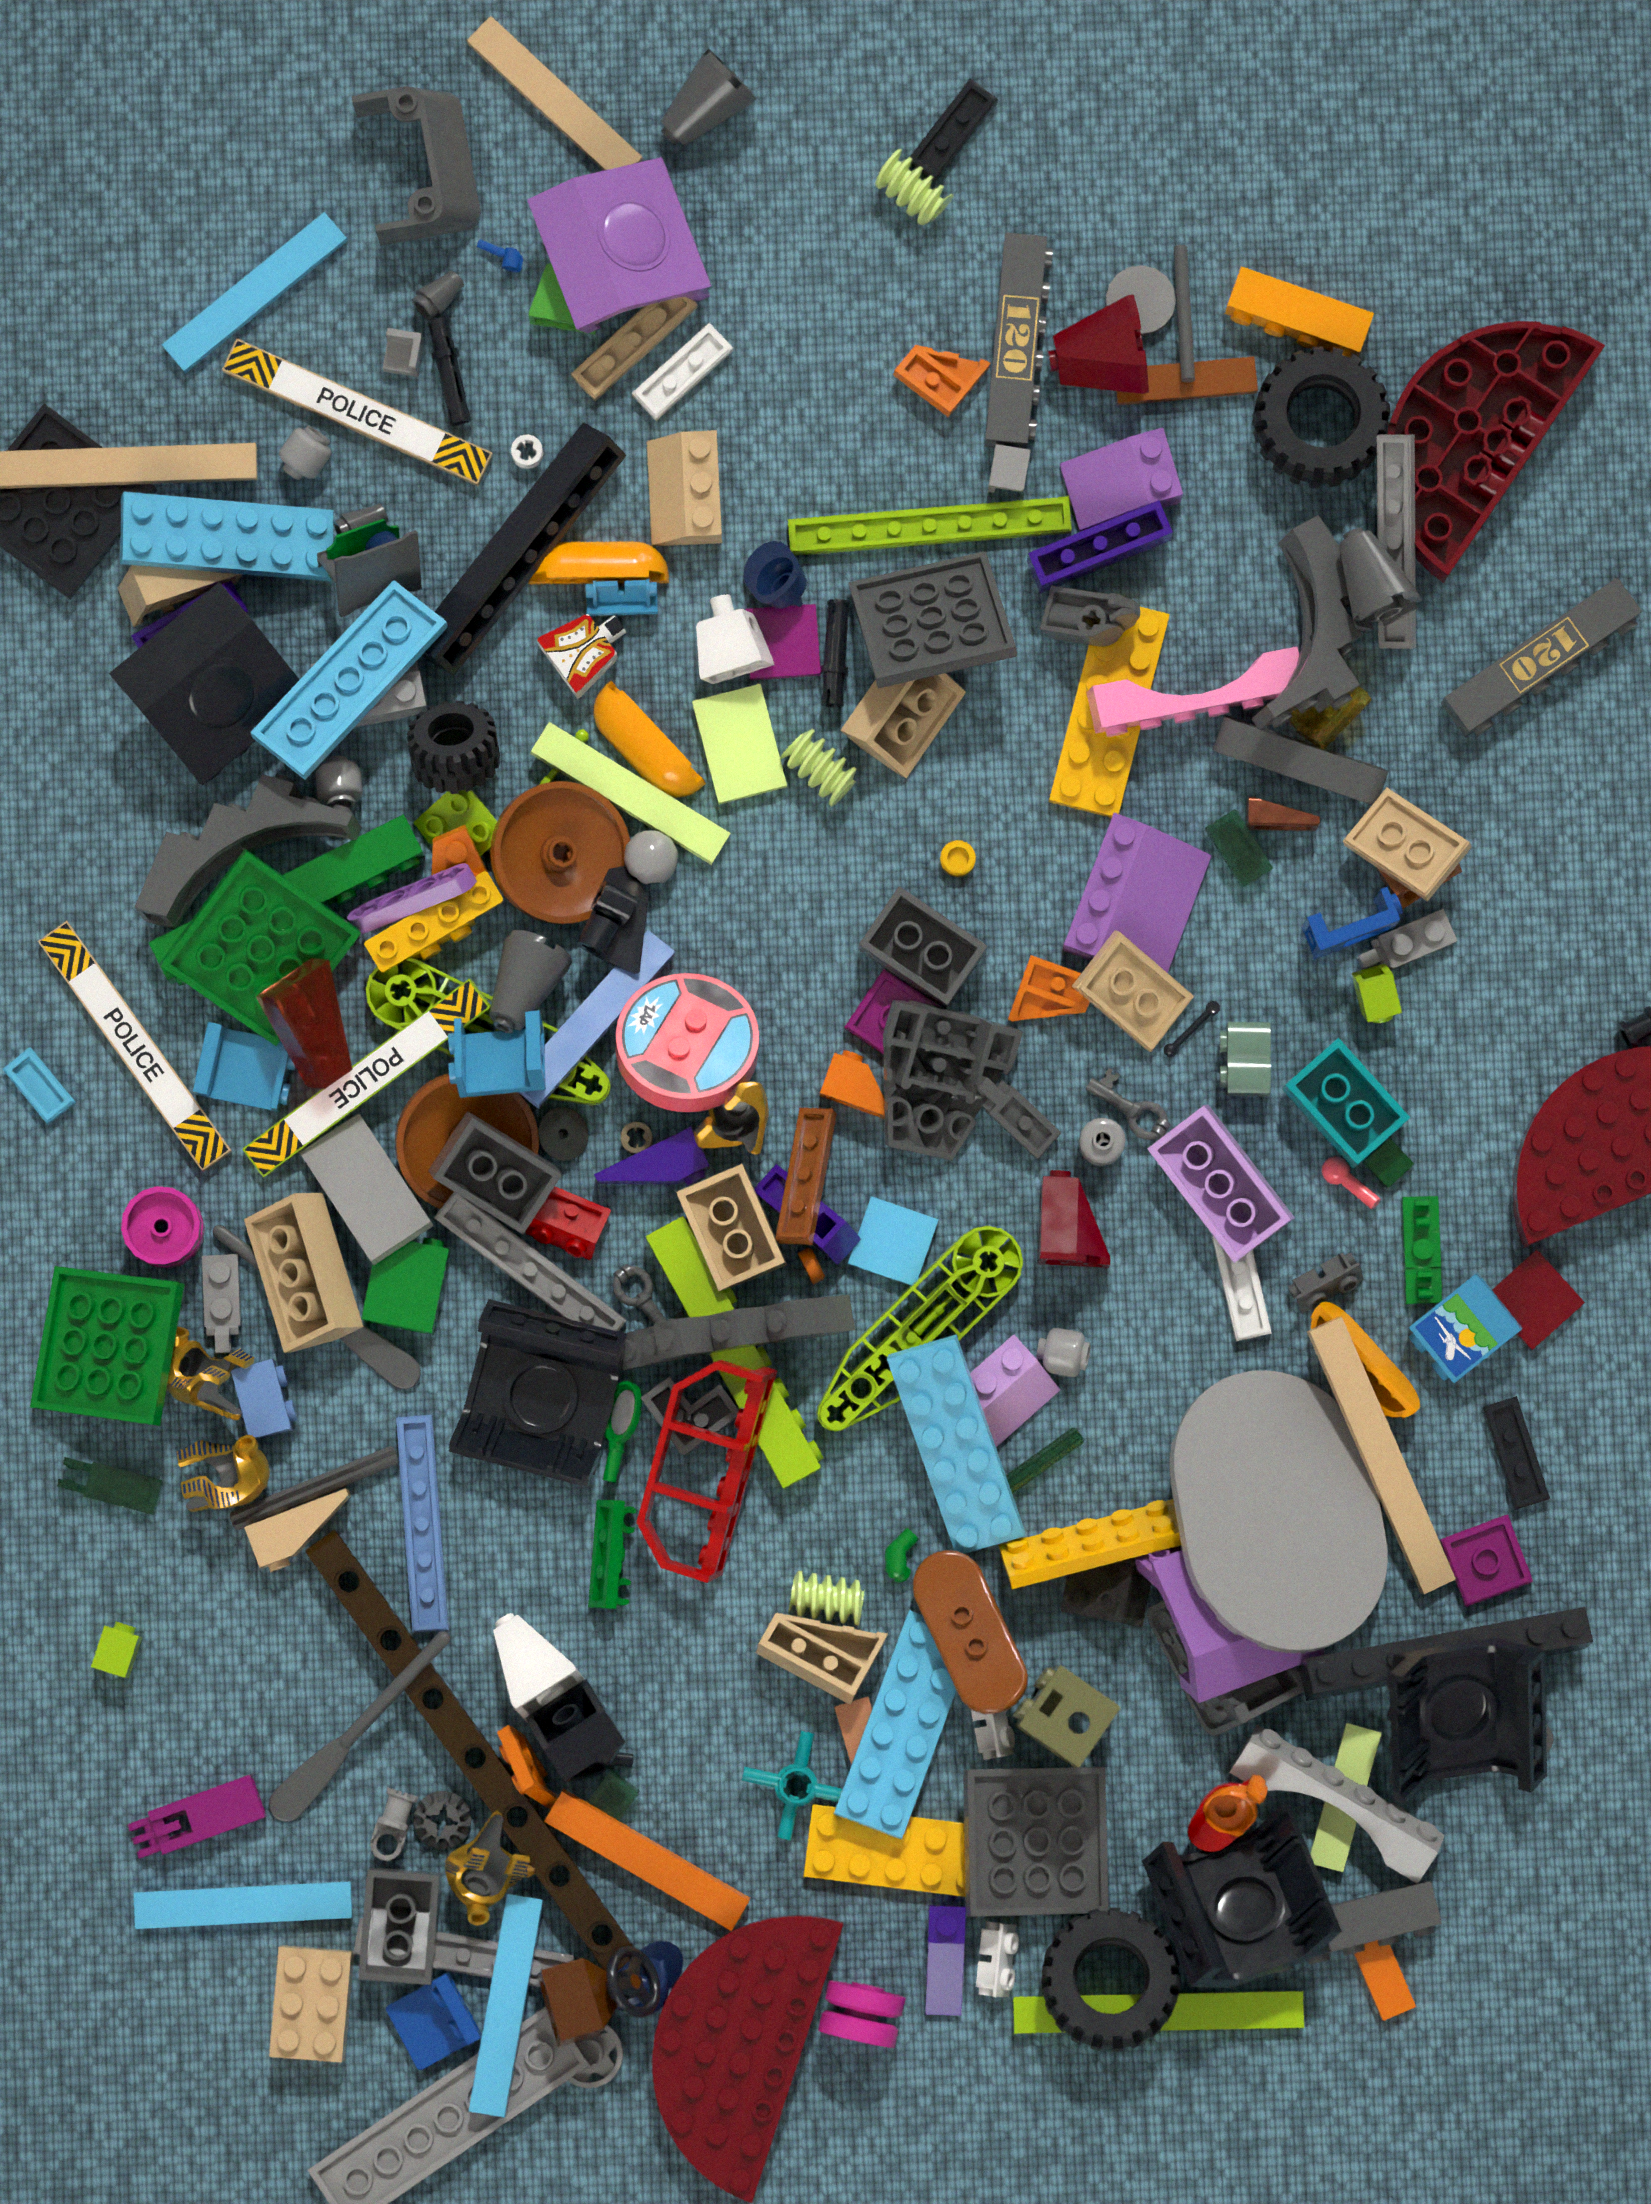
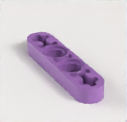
[347,863,477,934]

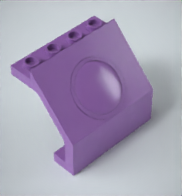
[527,157,711,334]
[1135,1545,1324,1703]

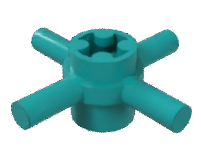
[741,1731,843,1840]

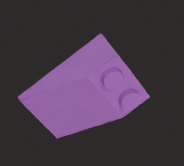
[1060,427,1183,532]

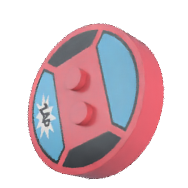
[615,973,759,1112]

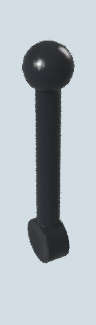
[1163,1001,1220,1057]

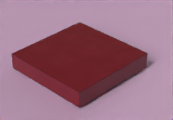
[1492,1250,1585,1351]

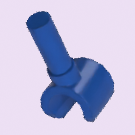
[477,239,523,273]

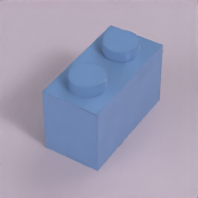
[231,1359,298,1440]

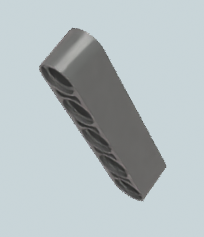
[1213,715,1389,805]

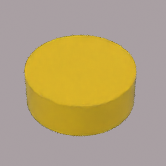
[940,840,976,877]

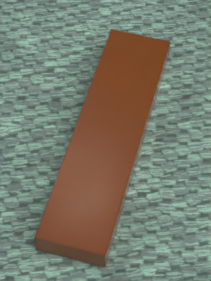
[1116,356,1258,406]
[775,1108,837,1245]

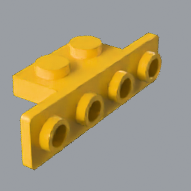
[364,871,503,973]

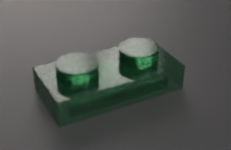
[1205,809,1273,889]

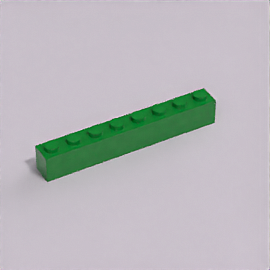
[148,814,425,986]

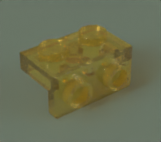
[1289,686,1372,750]

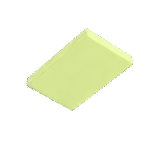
[692,684,787,805]

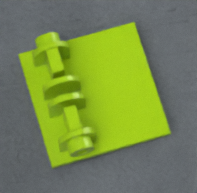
[413,790,497,857]

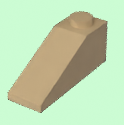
[244,1488,351,1572]

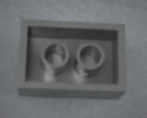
[858,886,988,1008]
[428,1111,562,1234]

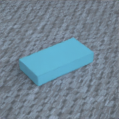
[2,1047,76,1125]

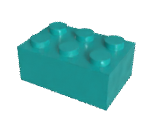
[1282,1038,1411,1169]

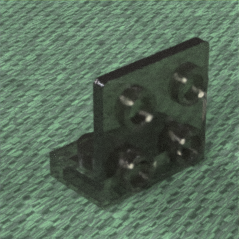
[1061,1557,1151,1628]

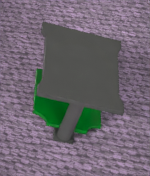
[317,518,422,617]

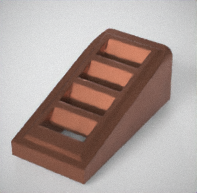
[1246,797,1320,831]

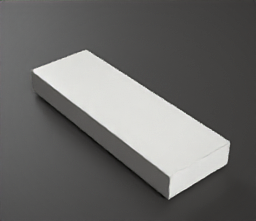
[632,323,733,421]
[1212,1236,1271,1342]

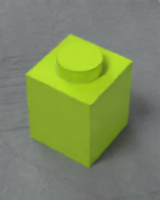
[1351,963,1402,1023]
[91,1621,143,1678]

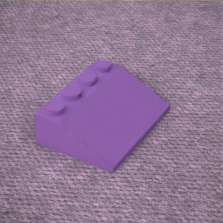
[1062,813,1212,973]

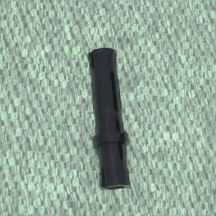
[427,317,472,426]
[820,599,850,708]

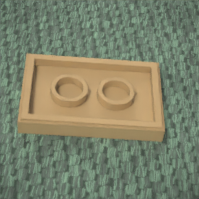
[1343,787,1472,902]
[1072,930,1194,1052]

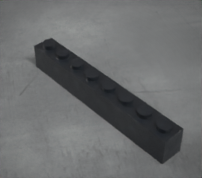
[422,422,627,677]
[1299,1607,1593,1701]

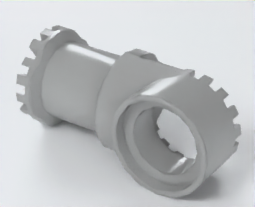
[370,1788,418,1861]

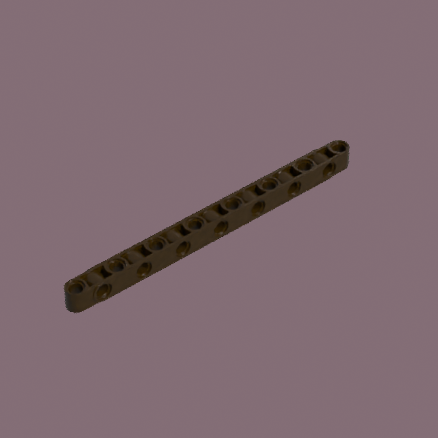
[305,1529,634,1971]

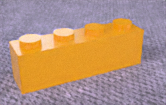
[1225,266,1374,358]

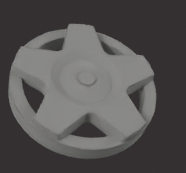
[568,2024,623,2088]

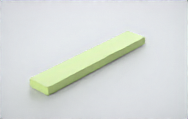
[530,722,731,865]

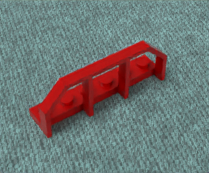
[636,1360,777,1583]

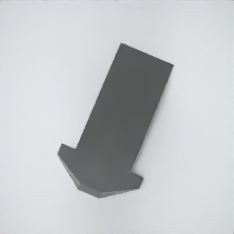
[1040,586,1140,647]

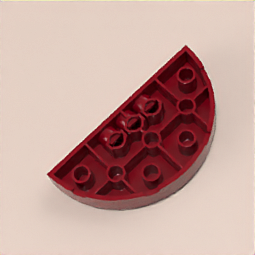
[1387,321,1605,583]
[1512,1046,1651,1248]
[652,1915,844,2203]

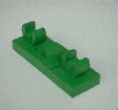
[1401,1196,1442,1305]
[588,1500,636,1609]

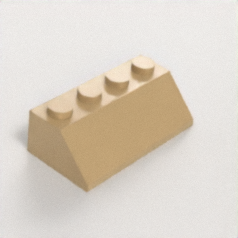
[244,1193,363,1353]

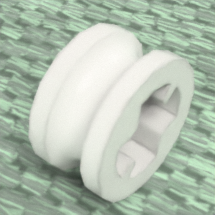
[511,434,543,469]

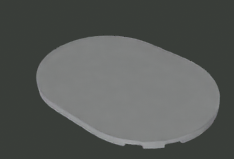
[1169,1370,1388,1653]

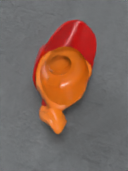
[1187,1774,1268,1852]

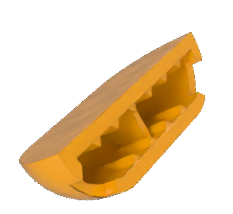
[528,541,669,584]
[593,681,706,798]
[1311,1302,1420,1418]

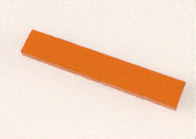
[544,1789,750,1931]

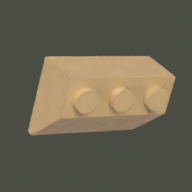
[647,430,722,547]
[841,673,966,778]
[676,1164,787,1291]

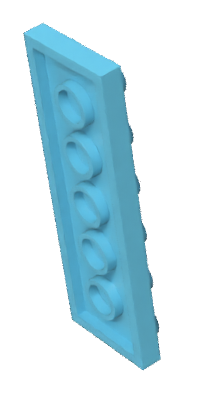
[120,492,333,582]
[250,580,448,780]
[887,1335,1025,1554]
[833,1610,956,1840]

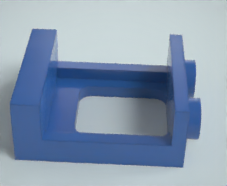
[1301,887,1403,960]

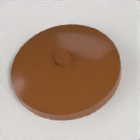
[490,781,630,924]
[395,1073,539,1209]

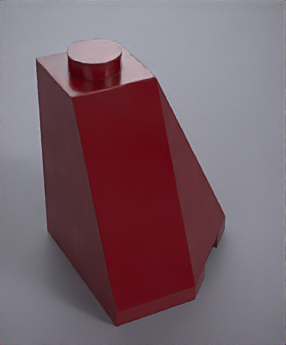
[1048,294,1149,394]
[1037,1170,1111,1268]

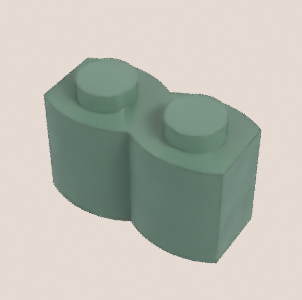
[1219,1022,1271,1097]

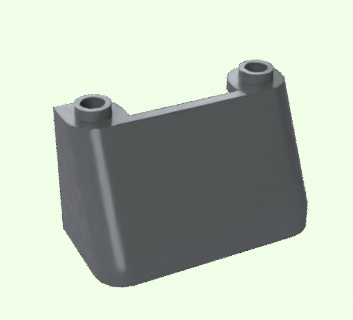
[1147,1600,1304,1736]

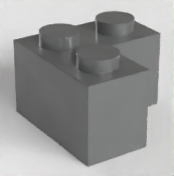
[641,1376,739,1458]

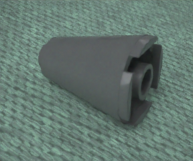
[661,48,757,146]
[1339,528,1422,631]
[489,930,572,1033]

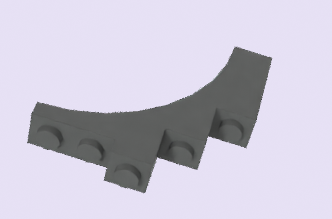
[1252,515,1362,731]
[134,774,362,930]
[622,1295,855,1371]

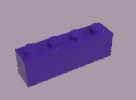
[1027,500,1173,593]

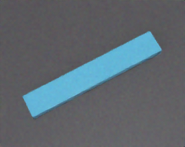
[162,212,348,374]
[133,1881,353,1929]
[469,1894,544,2118]

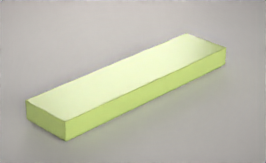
[1310,1723,1381,1873]

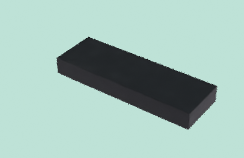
[910,78,998,184]
[1481,1396,1550,1510]

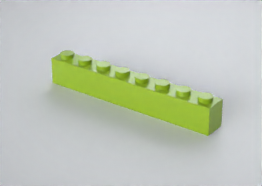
[645,1216,824,1490]

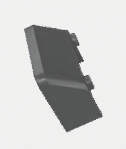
[351,86,481,246]

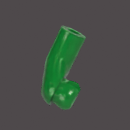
[885,1528,919,1583]

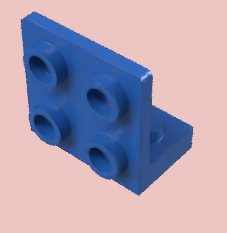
[386,1972,482,2070]

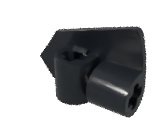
[577,866,648,974]

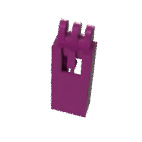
[127,1774,267,1859]

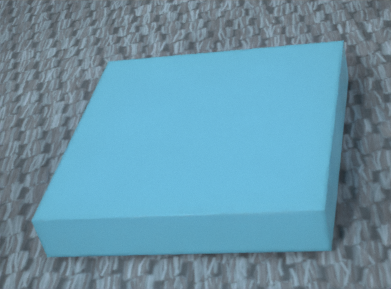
[848,1196,939,1286]

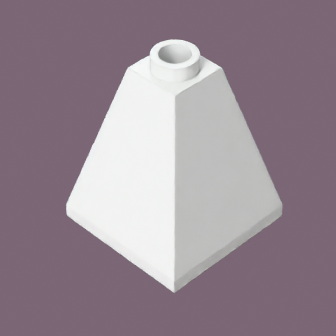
[493,1613,585,1723]

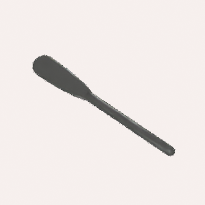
[212,1225,421,1389]
[269,1631,450,1822]

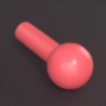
[1322,1156,1381,1209]

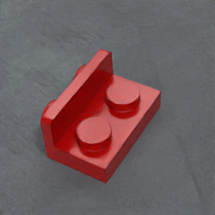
[526,1186,611,1260]

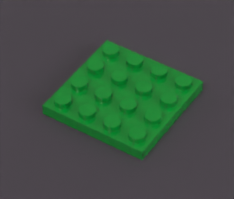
[160,849,361,1046]
[30,1266,185,1426]

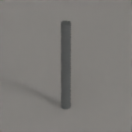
[1173,245,1195,383]

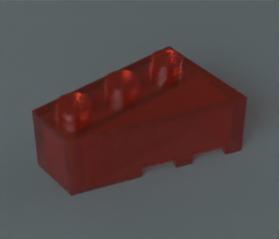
[255,958,353,1089]

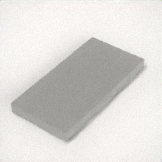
[299,1113,434,1265]

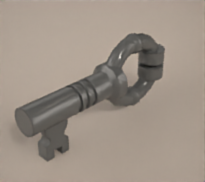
[1085,1068,1171,1140]
[613,1264,684,1324]

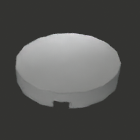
[1105,265,1176,336]

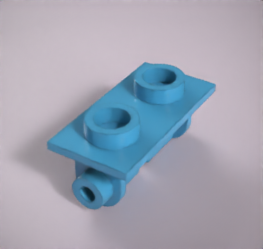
[586,579,658,616]

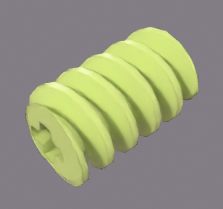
[875,149,953,225]
[780,728,857,807]
[788,1570,865,1626]

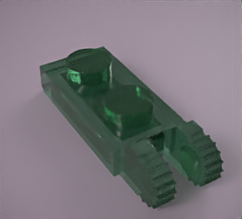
[56,1457,163,1515]

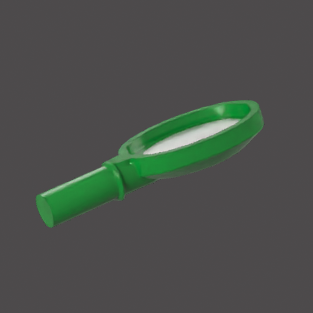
[602,1381,642,1483]

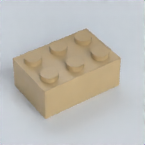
[269,1945,354,2063]

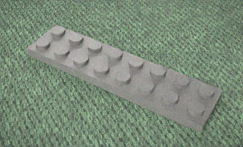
[308,2007,590,2204]

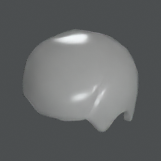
[624,830,678,884]

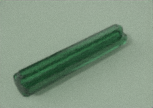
[1006,1427,1084,1494]

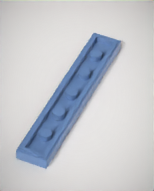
[518,930,675,1108]
[396,1415,449,1633]

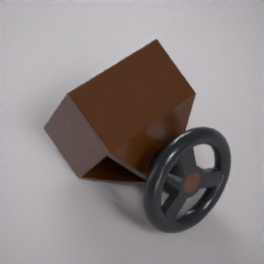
[537,1946,661,2047]

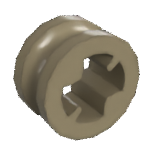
[620,1122,653,1155]

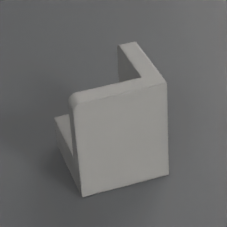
[383,328,424,377]
[988,444,1031,493]

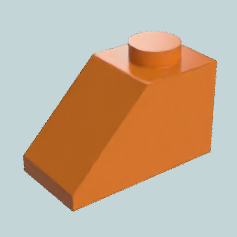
[820,1050,885,1120]

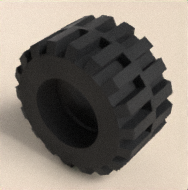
[407,701,500,794]

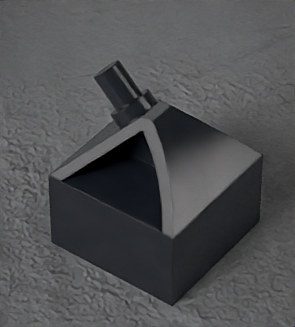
[526,1679,634,1782]

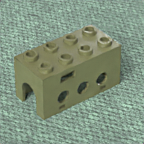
[1012,1665,1121,1768]

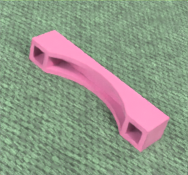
[1086,646,1299,737]

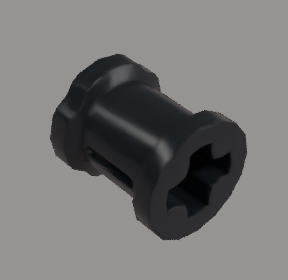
[1617,1006,1651,1049]

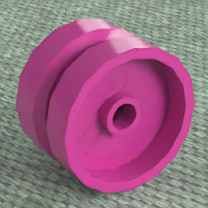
[121,1186,205,1269]
[818,1980,906,2048]

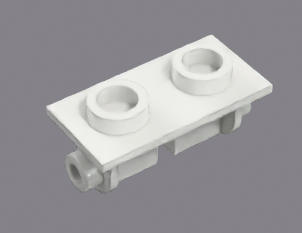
[971,1709,1015,1760]
[976,1921,1019,1997]

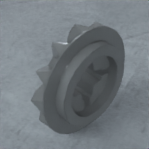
[414,1791,471,1849]

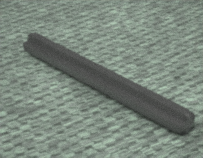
[229,1446,399,1530]

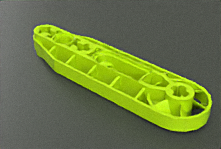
[366,958,611,1106]
[816,1226,1023,1432]

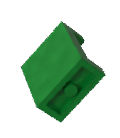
[361,1237,451,1335]

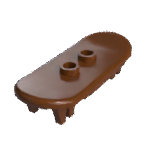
[913,1550,1028,1714]

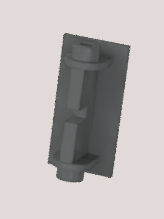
[1288,1253,1364,1314]

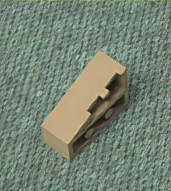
[117,565,243,627]
[756,1613,888,1705]

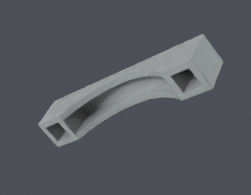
[1229,1724,1445,1884]

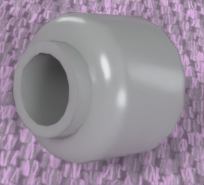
[279,426,332,480]
[315,756,363,809]
[1078,1118,1126,1166]
[1037,1328,1091,1378]

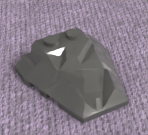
[883,1000,1023,1161]

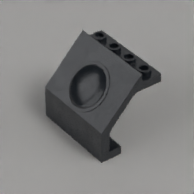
[109,582,300,785]
[449,1299,627,1487]
[1387,1638,1547,1803]
[1142,1806,1342,1988]

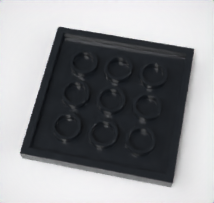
[0,403,157,600]

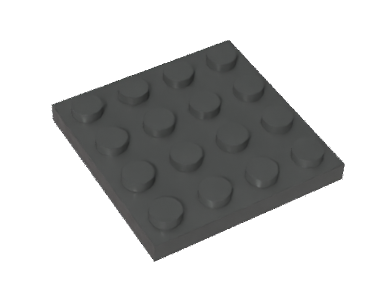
[848,551,1017,688]
[963,1767,1109,1917]

